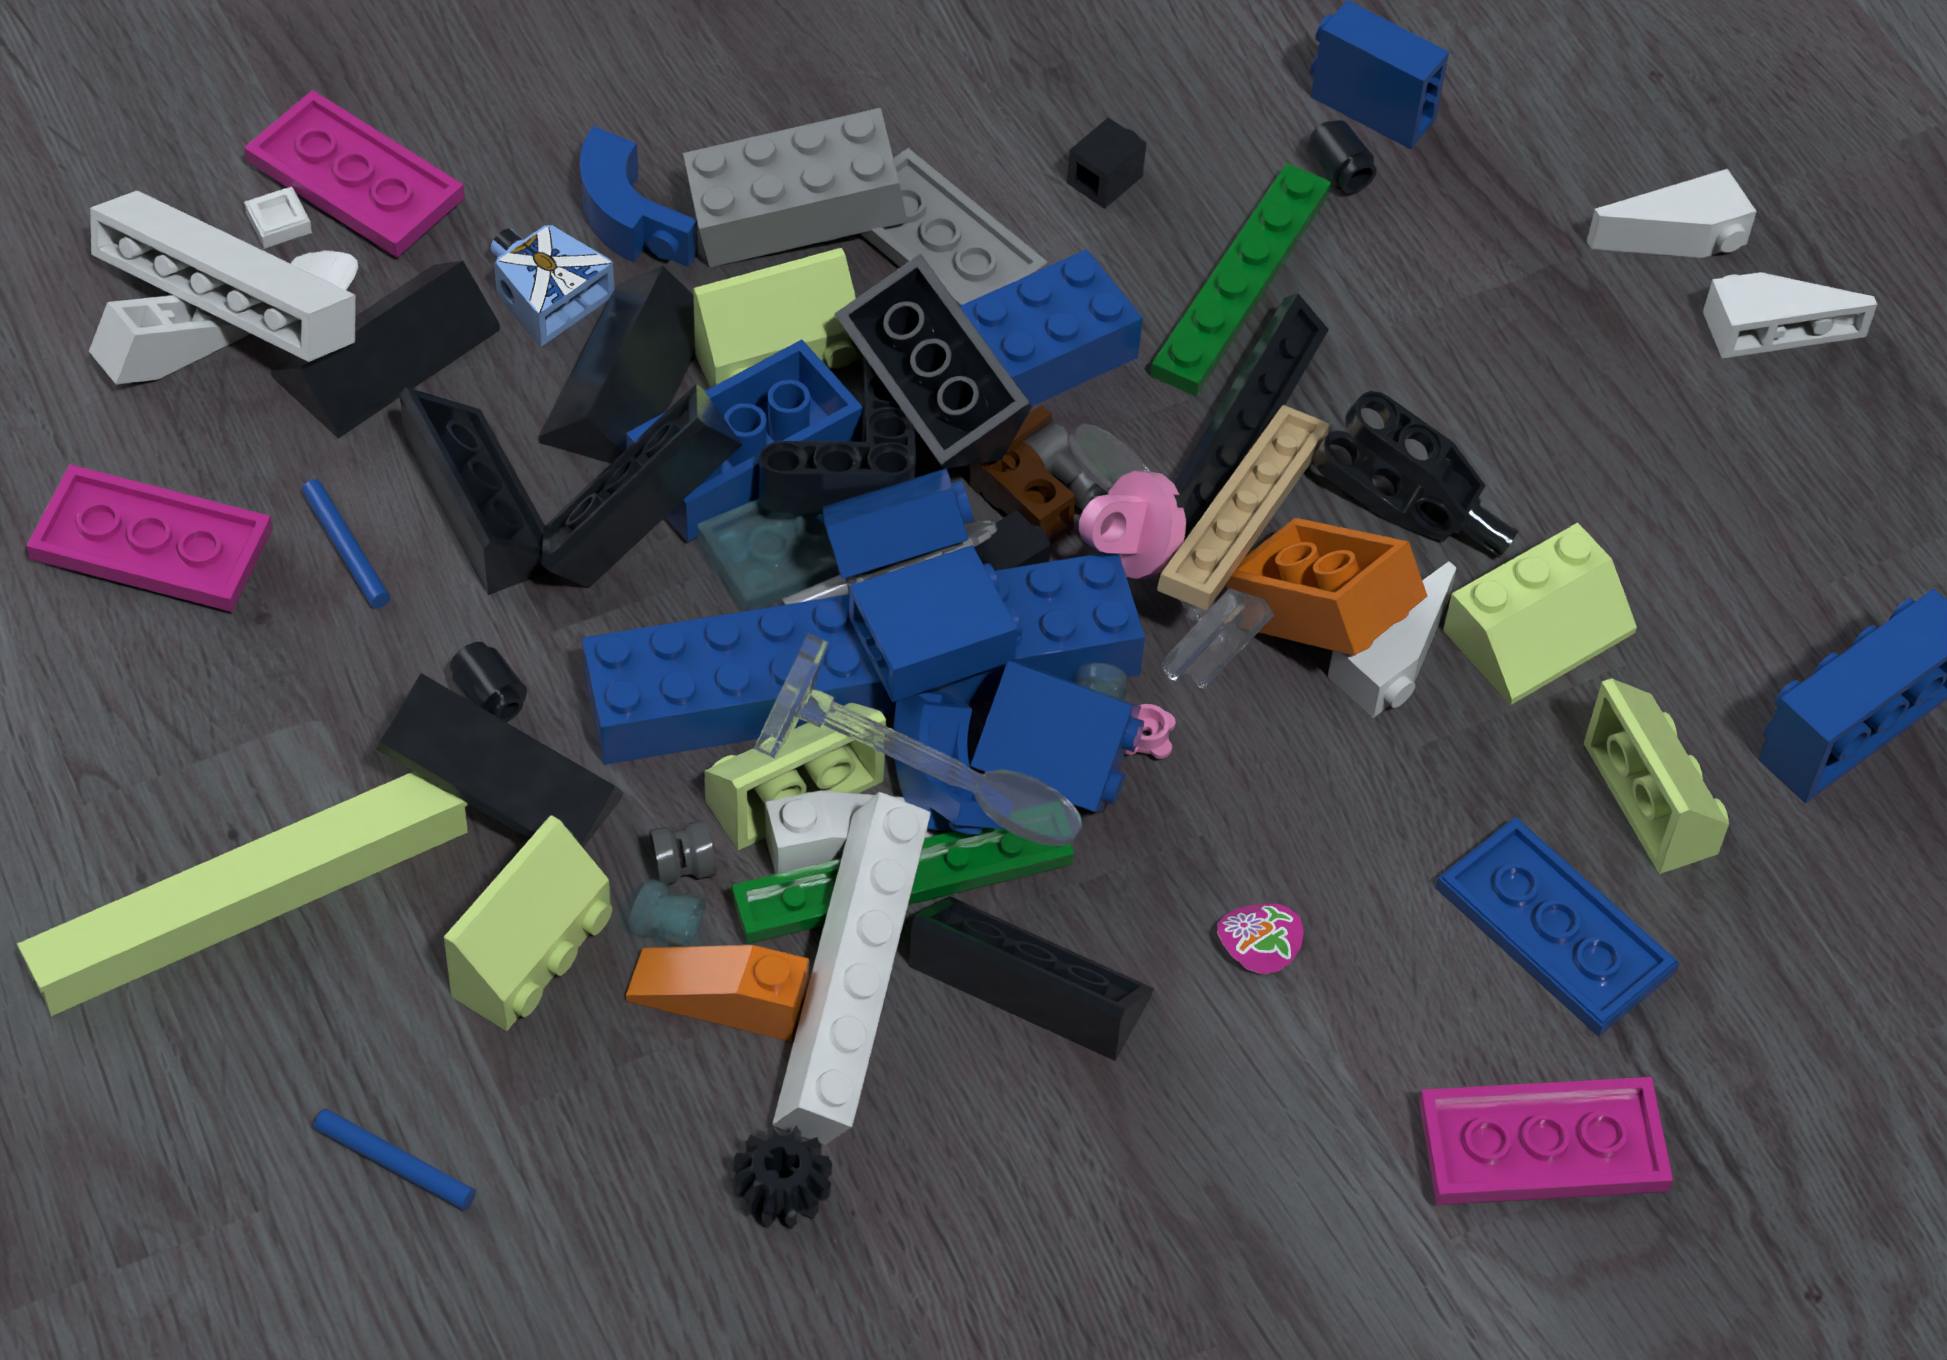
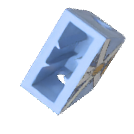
[490,225,614,347]

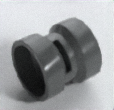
[649,820,716,886]

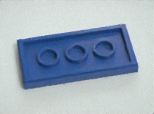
[1435,817,1680,1037]

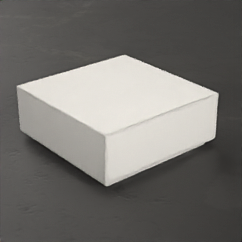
[244,186,312,249]

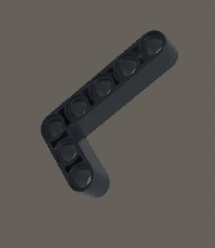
[758,354,916,514]

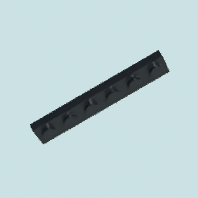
[1174,294,1329,541]

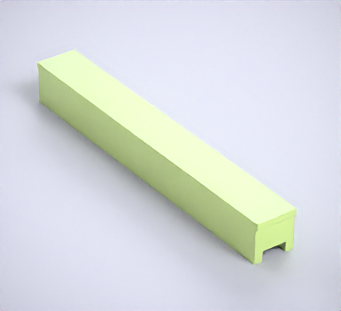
[17,771,468,1016]

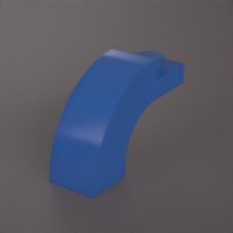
[580,126,698,267]
[894,691,1010,834]

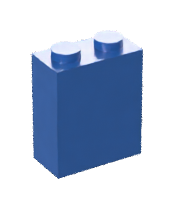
[1310,0,1449,149]
[823,468,975,579]
[849,545,1022,702]
[970,661,1144,812]

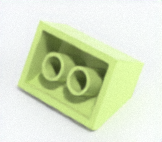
[694,248,862,388]
[1443,523,1637,705]
[1584,678,1729,874]
[704,702,886,851]
[444,815,612,1031]

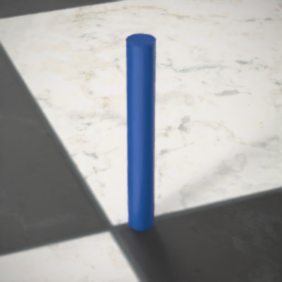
[302,479,390,609]
[314,1108,476,1211]

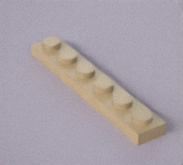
[1157,405,1331,611]

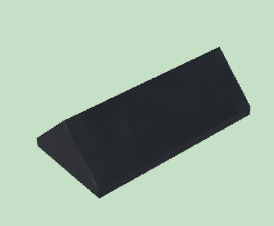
[834,253,1032,469]
[271,261,500,439]
[539,266,695,464]
[541,384,743,588]
[400,387,550,595]
[376,673,624,848]
[909,896,1154,1061]

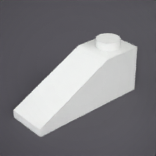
[1587,169,1757,258]
[1703,272,1877,359]
[89,295,251,384]
[1328,561,1457,718]
[765,790,939,874]

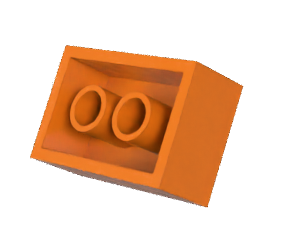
[1226,518,1428,656]

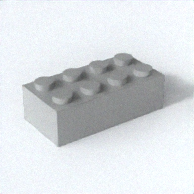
[683,108,907,268]

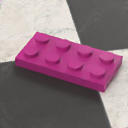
[244,90,465,257]
[26,464,273,612]
[1419,1077,1673,1205]

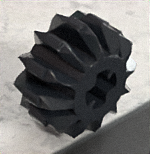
[732,1125,832,1229]

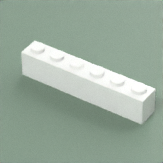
[90,190,356,362]
[772,792,931,1145]

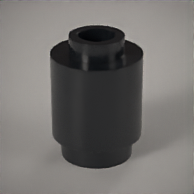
[1307,120,1377,194]
[450,642,527,722]

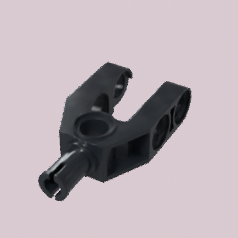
[1314,391,1518,558]

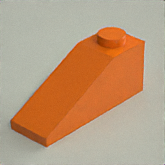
[626,945,809,1042]

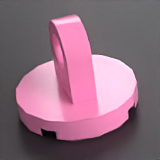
[1079,471,1186,579]

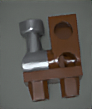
[966,405,1112,544]

